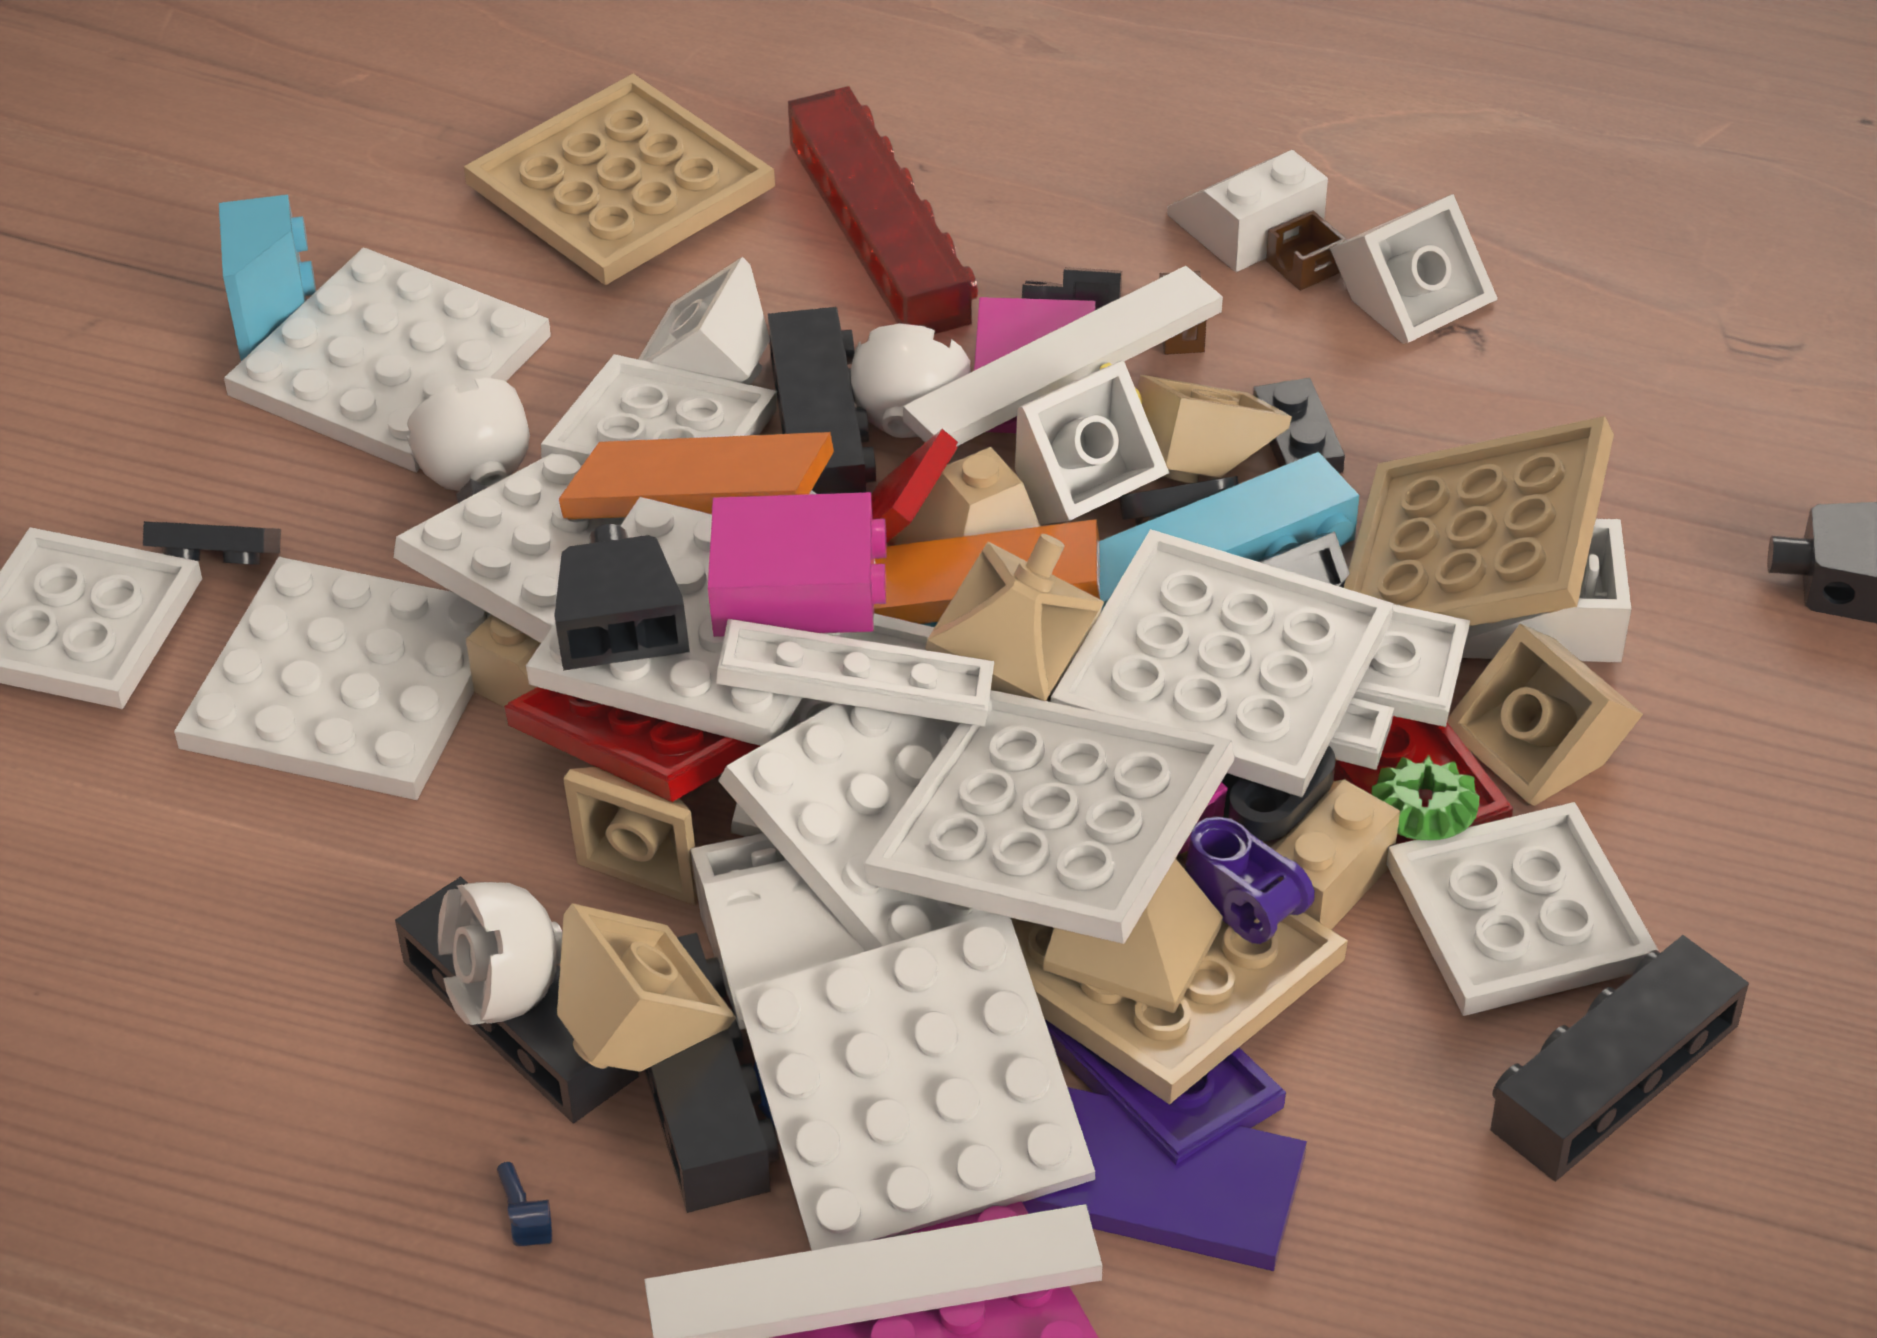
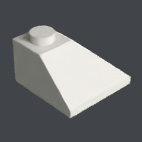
[1330,194,1497,344]
[638,257,770,385]

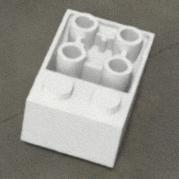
[1462,519,1631,662]
[691,833,865,1029]

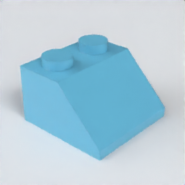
[219,195,316,361]

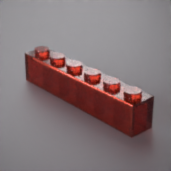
[788,86,978,334]

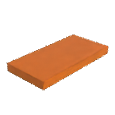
[559,432,834,519]
[874,519,1100,624]

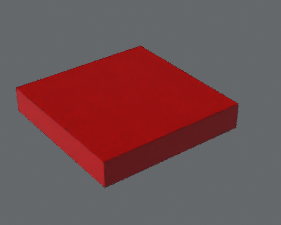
[871,429,958,543]

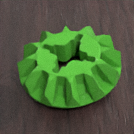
[1372,755,1480,841]

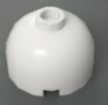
[851,324,971,438]
[406,378,530,491]
[438,882,562,1025]

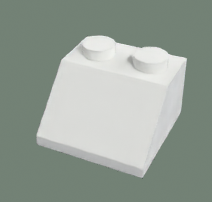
[1167,150,1328,272]
[1015,360,1169,525]

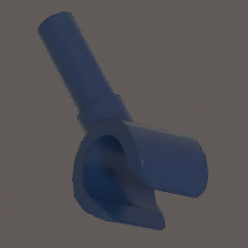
[497,1162,552,1246]

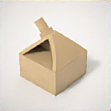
[925,534,1104,702]

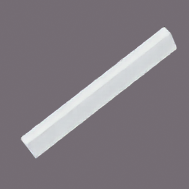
[903,266,1223,446]
[644,1204,1102,1338]

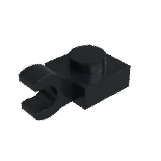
[1022,267,1123,310]

